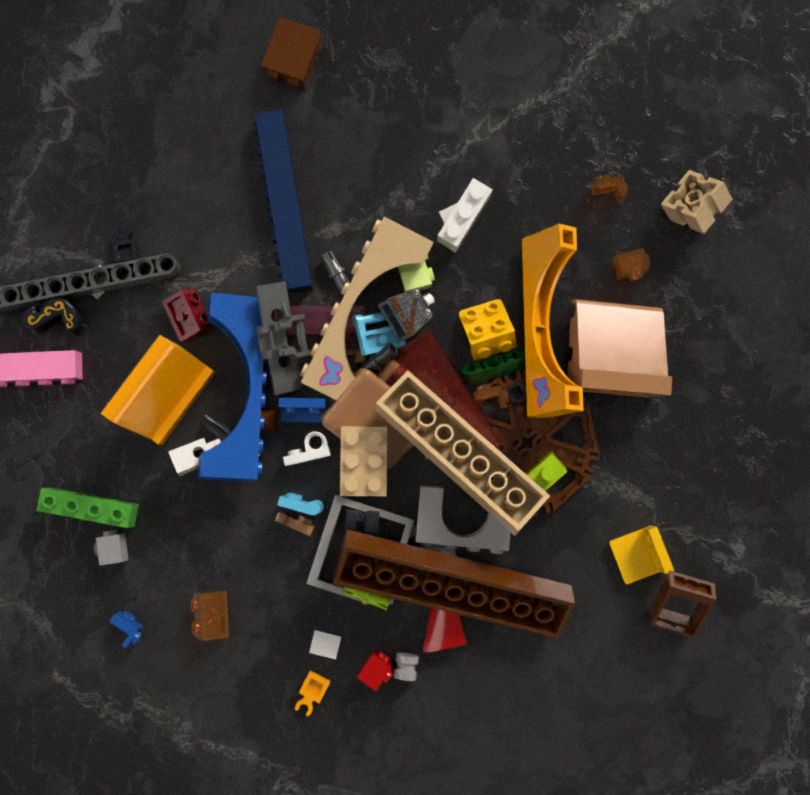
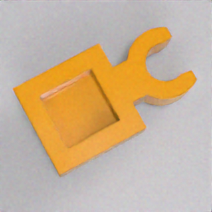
[295,670,330,716]

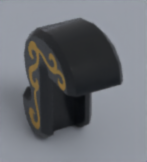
[22,297,83,335]

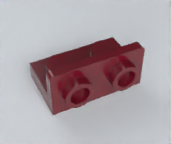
[162,289,212,342]

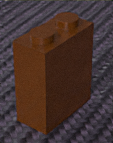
[261,17,323,88]

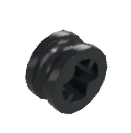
[506,382,527,403]

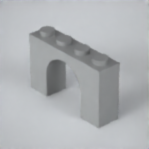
[416,485,511,554]

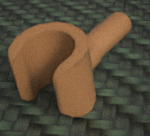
[346,349,367,364]

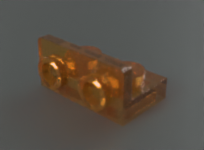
[191,590,229,641]

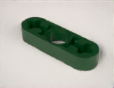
[462,350,526,384]

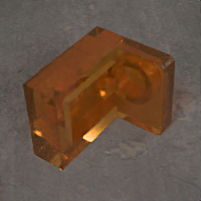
[591,175,628,203]
[472,384,509,410]

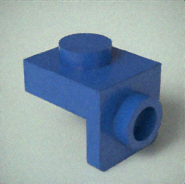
[110,611,143,649]

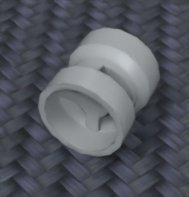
[393,652,419,681]

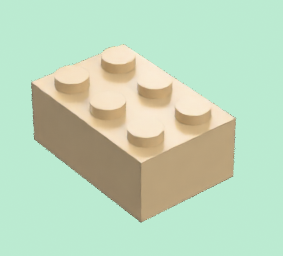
[340,426,387,496]

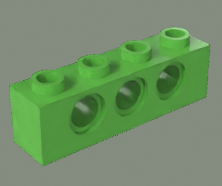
[36,488,139,528]

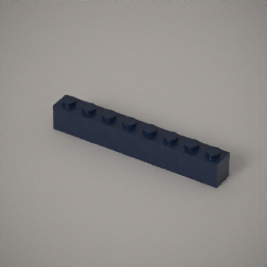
[253,109,314,293]

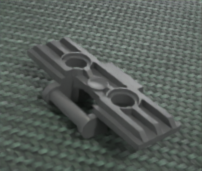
[255,281,310,395]

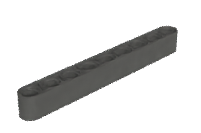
[0,254,181,313]

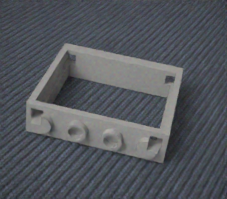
[306,495,417,607]

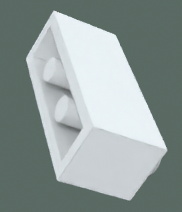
[437,178,492,253]

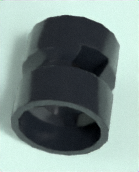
[345,509,380,537]

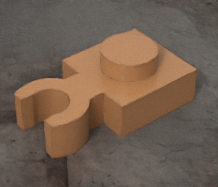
[274,512,316,536]

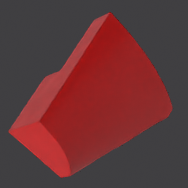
[422,608,467,653]

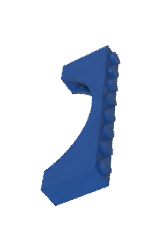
[198,293,267,482]

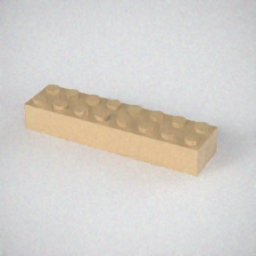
[376,371,550,536]

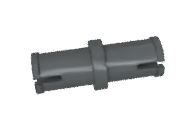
[320,251,350,297]

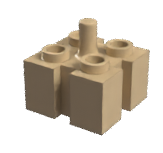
[661,170,732,234]

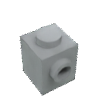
[94,530,128,566]

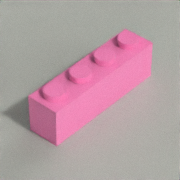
[0,350,83,387]

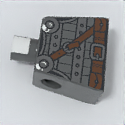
[378,289,434,342]

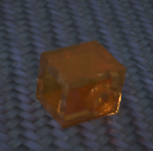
[613,248,650,281]

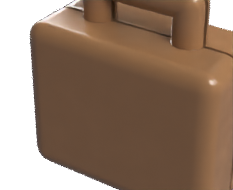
[321,358,419,470]

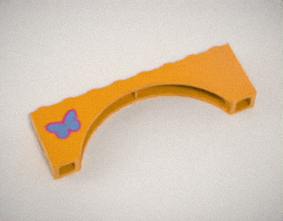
[522,224,583,419]

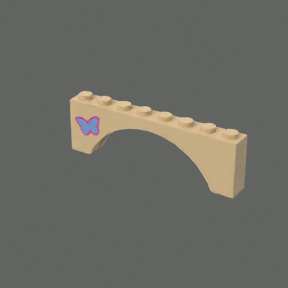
[300,217,434,400]

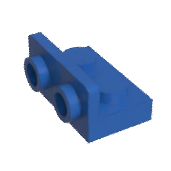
[279,398,327,423]

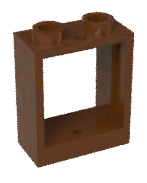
[650,570,717,638]

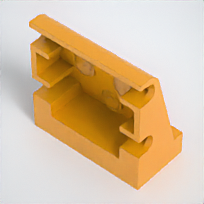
[101,335,217,445]

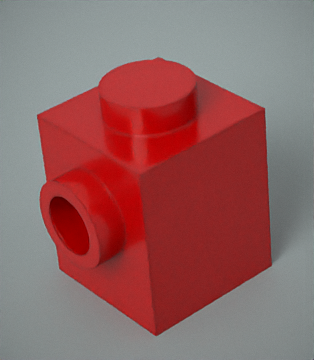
[357,651,393,691]

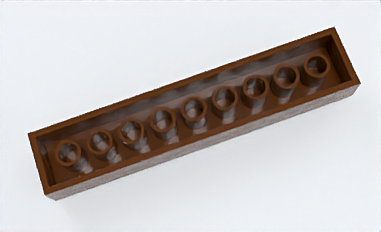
[333,530,575,639]

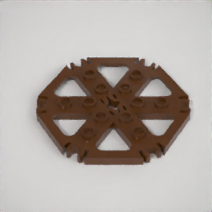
[459,370,600,516]

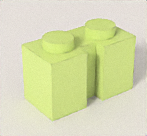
[398,255,435,292]

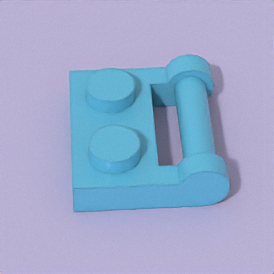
[352,312,406,356]
[277,492,324,515]

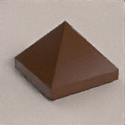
[260,409,277,433]

